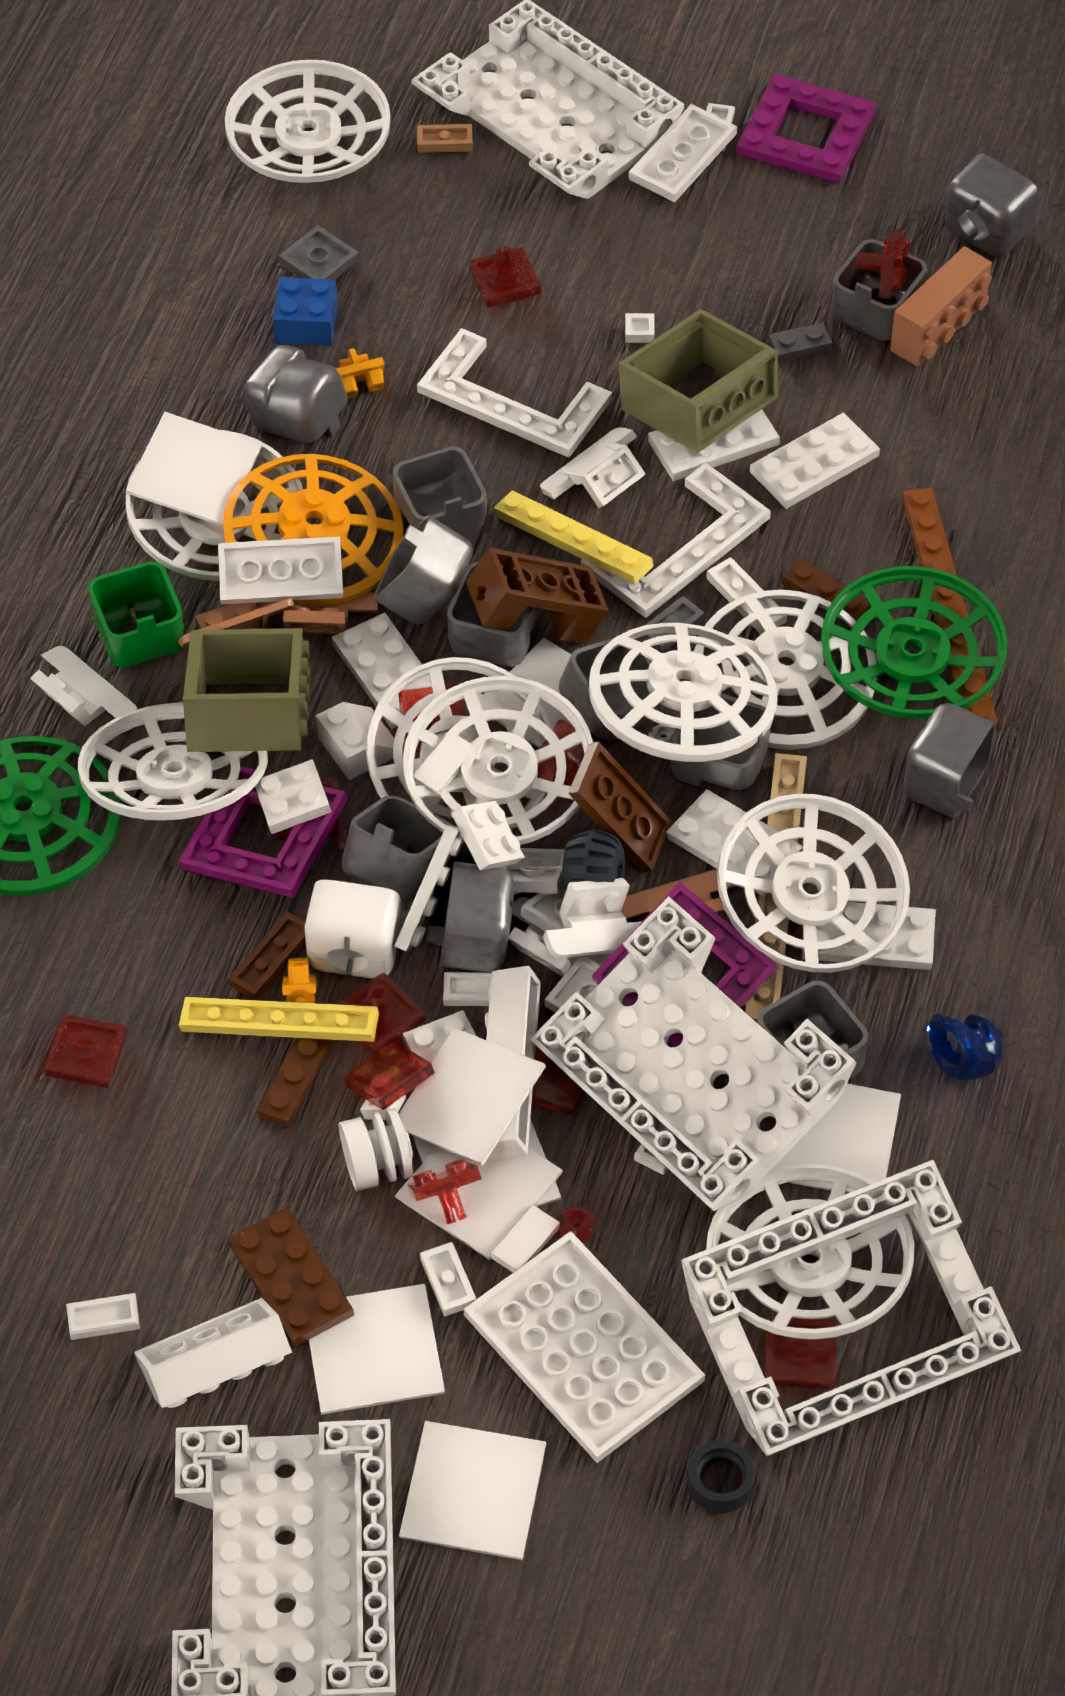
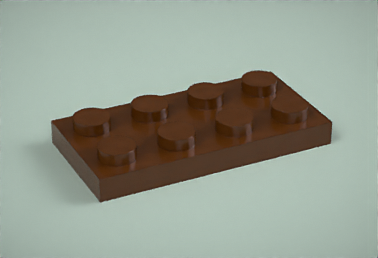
[568,742,672,872]
[227,1207,354,1348]

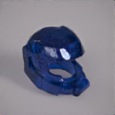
[926,1013,1004,1080]

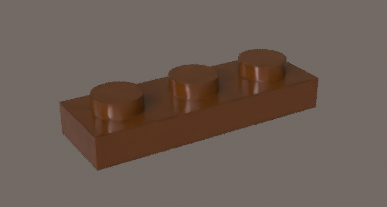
[782,557,871,623]
[228,911,306,1000]
[258,1038,330,1128]

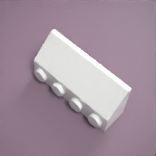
[134,1298,292,1408]

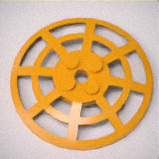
[223,454,403,606]

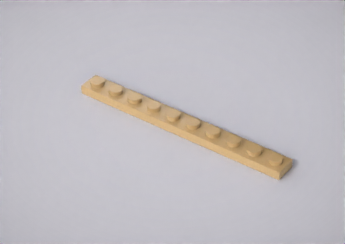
[745,753,807,1022]

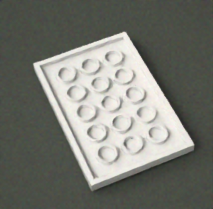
[464,1231,705,1463]

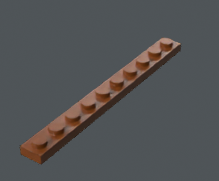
[902,488,998,731]

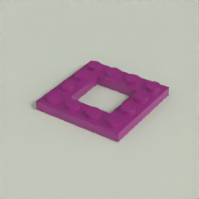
[736,74,877,183]
[179,766,348,898]
[592,882,778,1047]

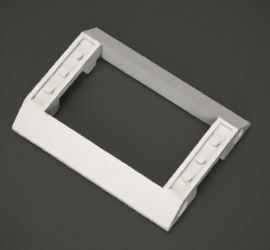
[681,1160,1021,1456]

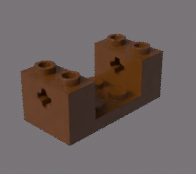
[466,548,609,644]

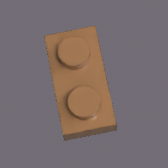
[417,124,473,153]

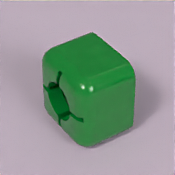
[88,561,185,668]

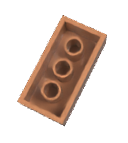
[890,246,992,367]

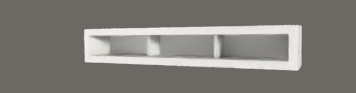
[485,966,541,1160]

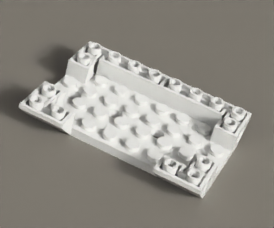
[411,0,684,199]
[530,896,856,1211]
[171,1419,396,1696]

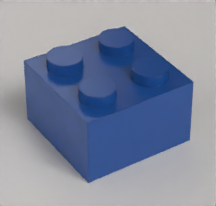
[273,277,338,346]

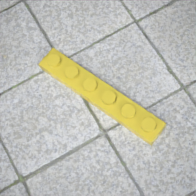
[494,490,653,585]
[179,997,379,1042]

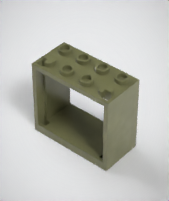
[619,309,779,453]
[183,628,311,752]

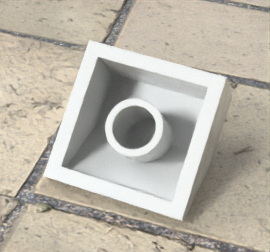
[316,702,394,780]

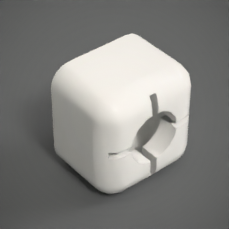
[305,880,402,979]

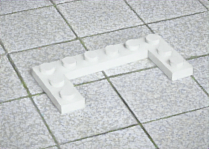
[417,328,612,458]
[581,462,771,618]

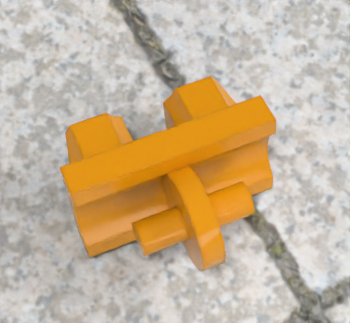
[336,348,385,398]
[282,958,317,1003]

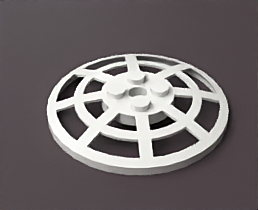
[225,60,391,183]
[126,430,303,581]
[694,590,877,750]
[588,623,778,762]
[366,657,554,830]
[403,676,593,845]
[78,702,268,820]
[717,794,910,973]
[706,1163,914,1339]

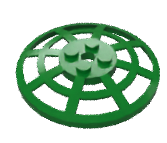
[821,566,1008,719]
[0,736,120,896]

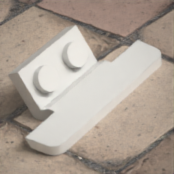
[540,427,645,508]
[30,646,137,726]
[543,878,642,958]
[508,897,612,977]

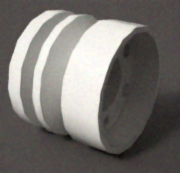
[338,1108,413,1192]

